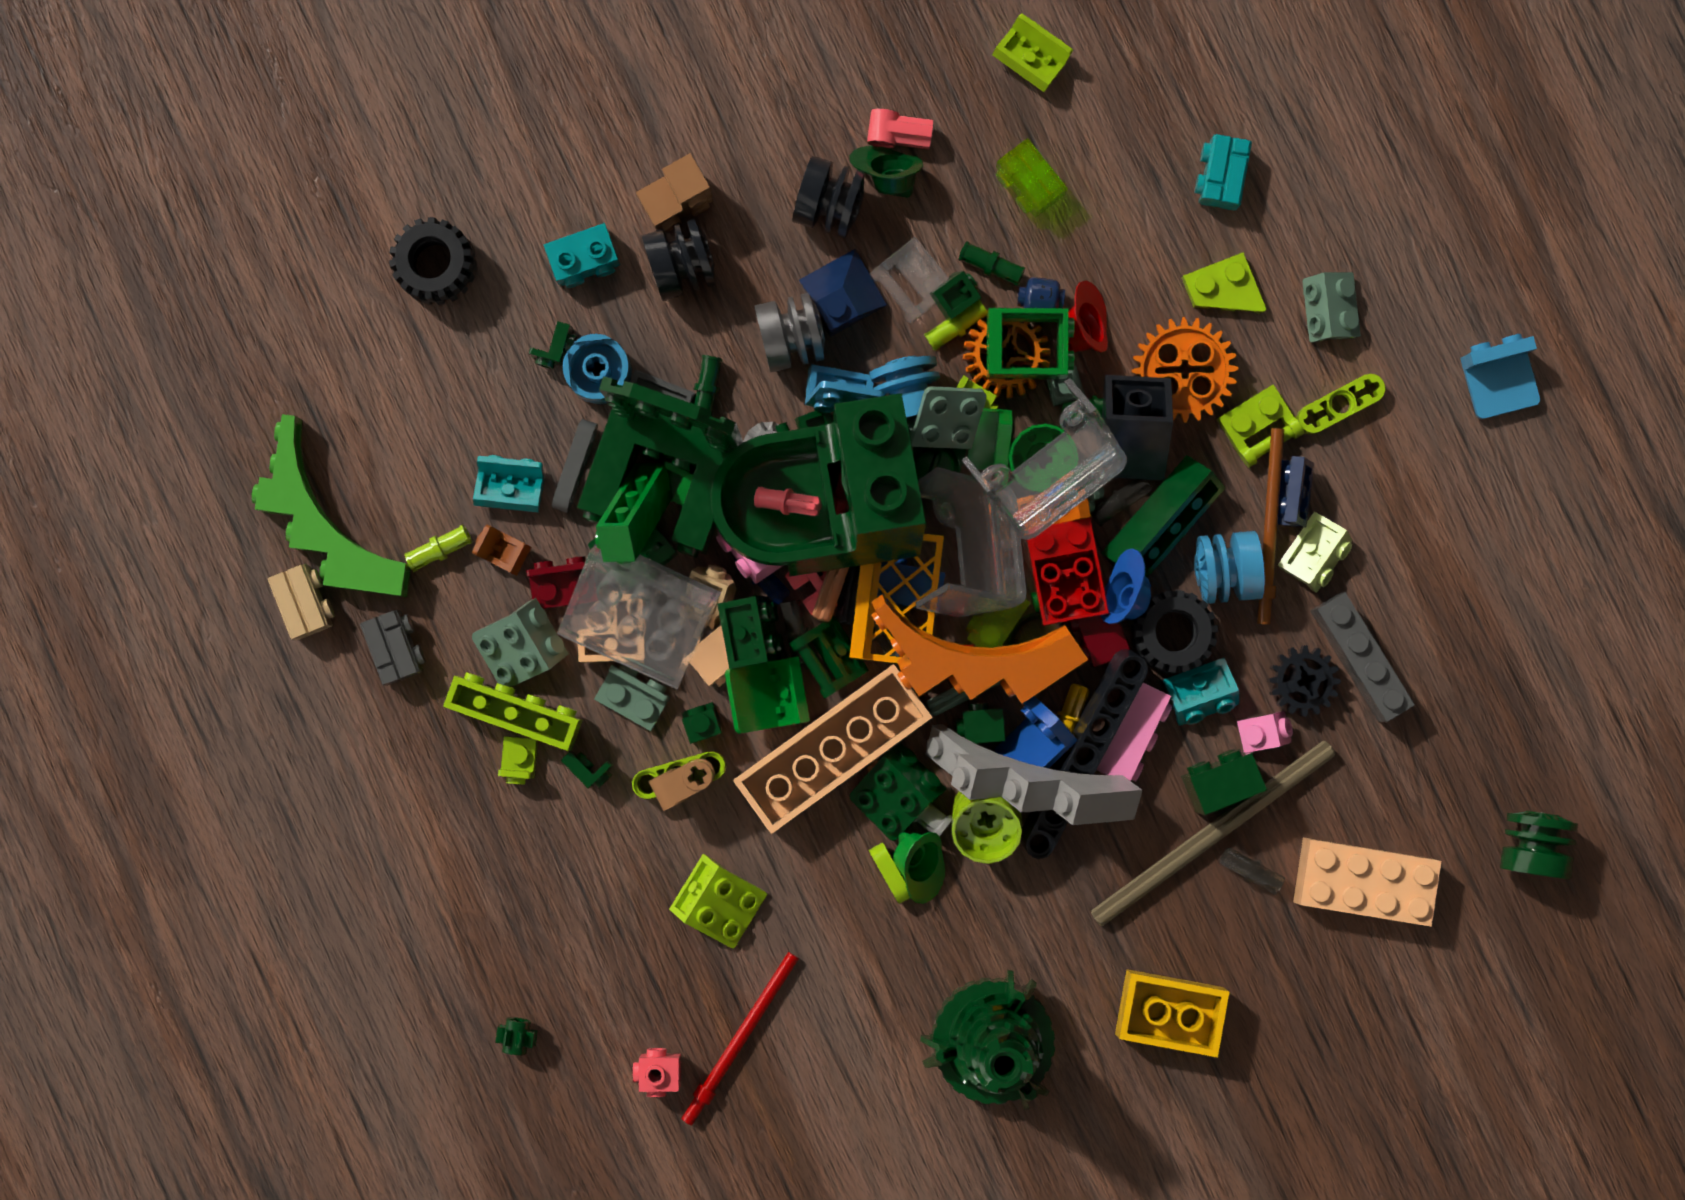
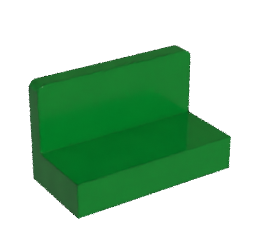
[967,408,1012,483]

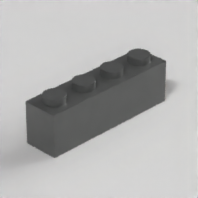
[1310,592,1415,722]

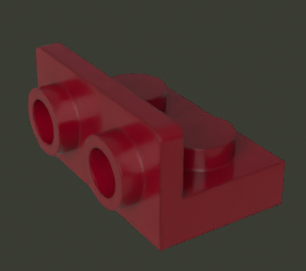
[526,556,599,609]

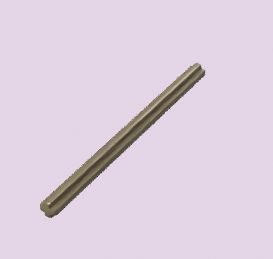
[1091,741,1335,926]

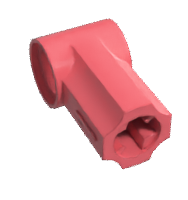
[867,109,933,150]

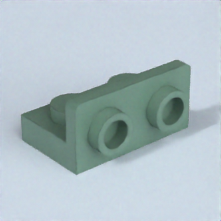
[594,663,671,731]

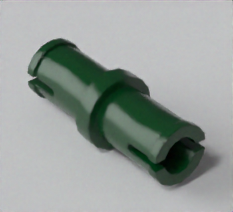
[958,241,1026,287]
[694,355,723,417]

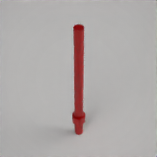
[681,951,799,1126]

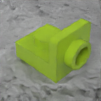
[498,736,538,785]

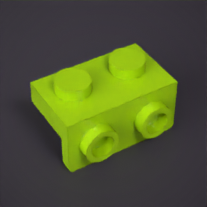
[992,13,1073,92]

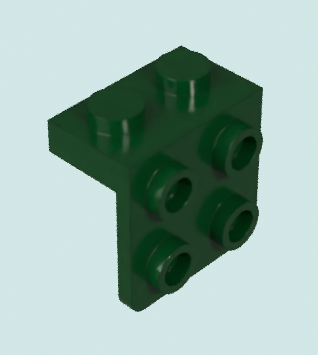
[849,743,946,841]

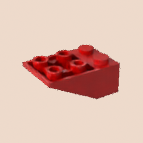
[1025,517,1109,626]

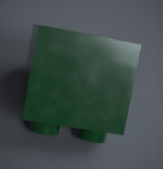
[711,393,926,577]

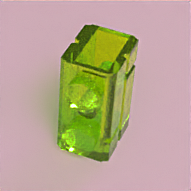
[995,138,1068,217]

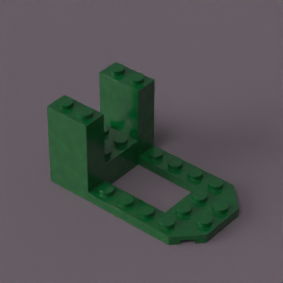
[577,376,743,558]

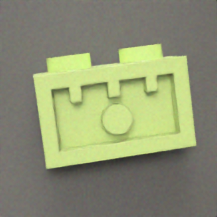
[1278,512,1352,593]

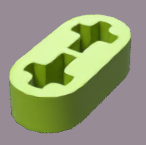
[869,842,910,904]

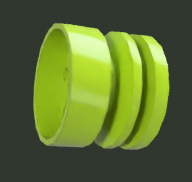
[952,791,1022,864]

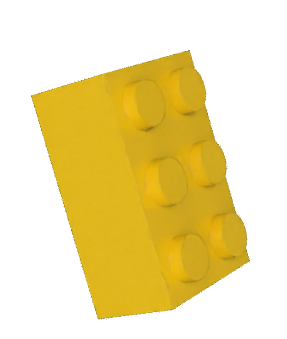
[1115,969,1229,1058]

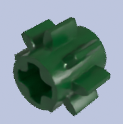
[495,1017,538,1056]

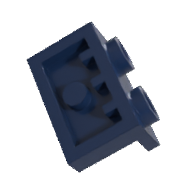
[1278,456,1315,527]

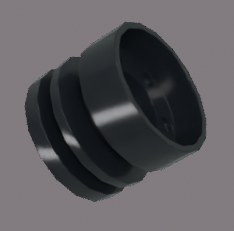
[792,156,865,238]
[641,219,716,301]

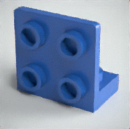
[995,696,1078,768]

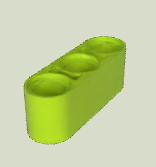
[632,751,727,799]

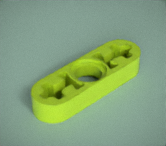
[1296,374,1385,435]

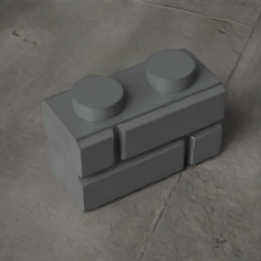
[360,610,426,686]

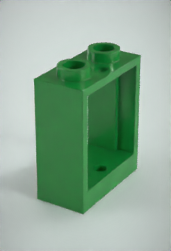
[987,308,1074,379]

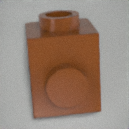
[472,524,532,576]

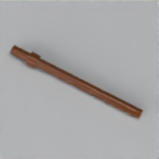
[1257,428,1284,624]

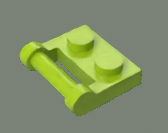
[1217,384,1304,468]

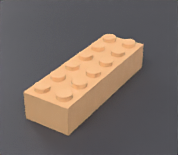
[733,664,933,834]

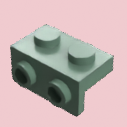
[1302,272,1361,342]

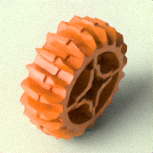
[963,319,1051,399]

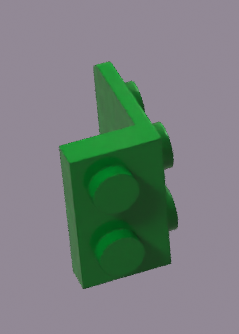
[725,657,810,734]

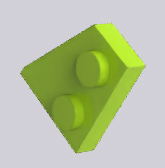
[1182,252,1267,314]

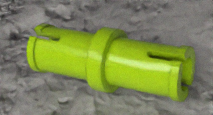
[924,300,987,352]
[405,524,473,572]

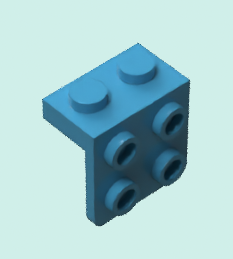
[1460,333,1540,419]
[805,364,884,413]

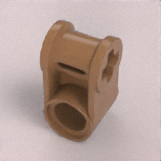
[648,759,715,811]

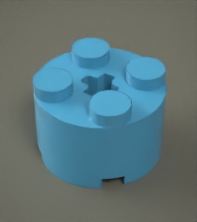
[563,334,632,404]

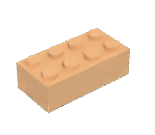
[1293,837,1442,927]

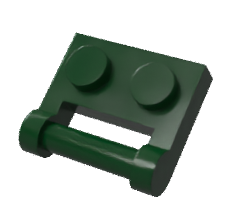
[789,616,869,699]

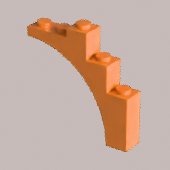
[871,594,1088,704]

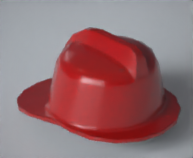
[1068,280,1108,353]

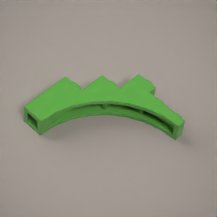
[252,414,411,597]

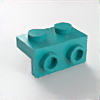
[473,455,544,513]

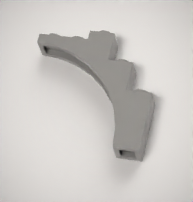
[925,724,1142,825]

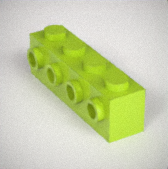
[443,672,583,751]

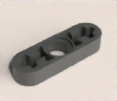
[552,419,598,513]

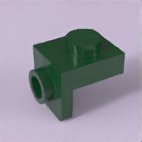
[528,321,577,369]

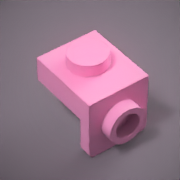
[1237,711,1293,752]

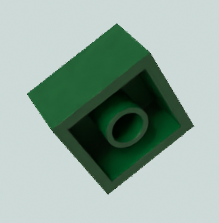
[1181,748,1267,815]

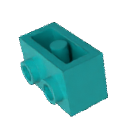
[543,223,620,288]

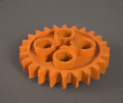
[1131,317,1238,423]

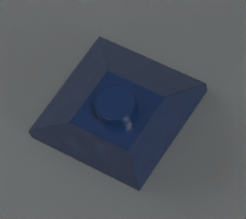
[799,249,887,337]

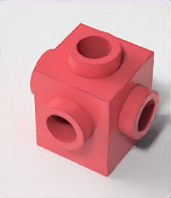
[633,1048,681,1097]

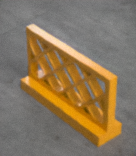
[850,534,944,664]

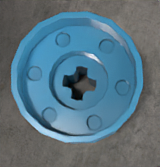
[869,355,940,418]
[1194,531,1265,604]

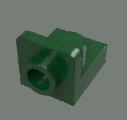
[929,271,981,320]
[561,751,614,789]

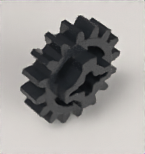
[1267,645,1341,716]

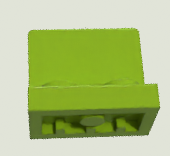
[669,854,767,948]

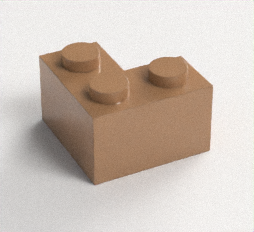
[636,153,713,232]

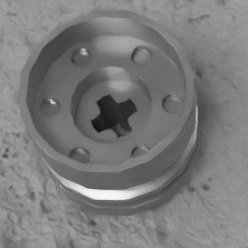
[754,293,825,373]

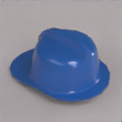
[1101,549,1151,624]

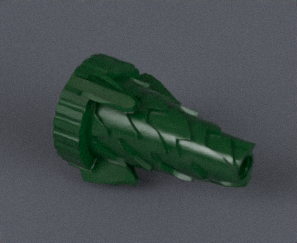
[920,970,1055,1111]

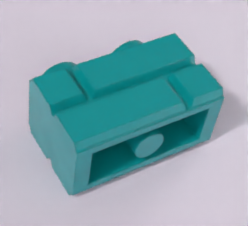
[1194,134,1252,211]

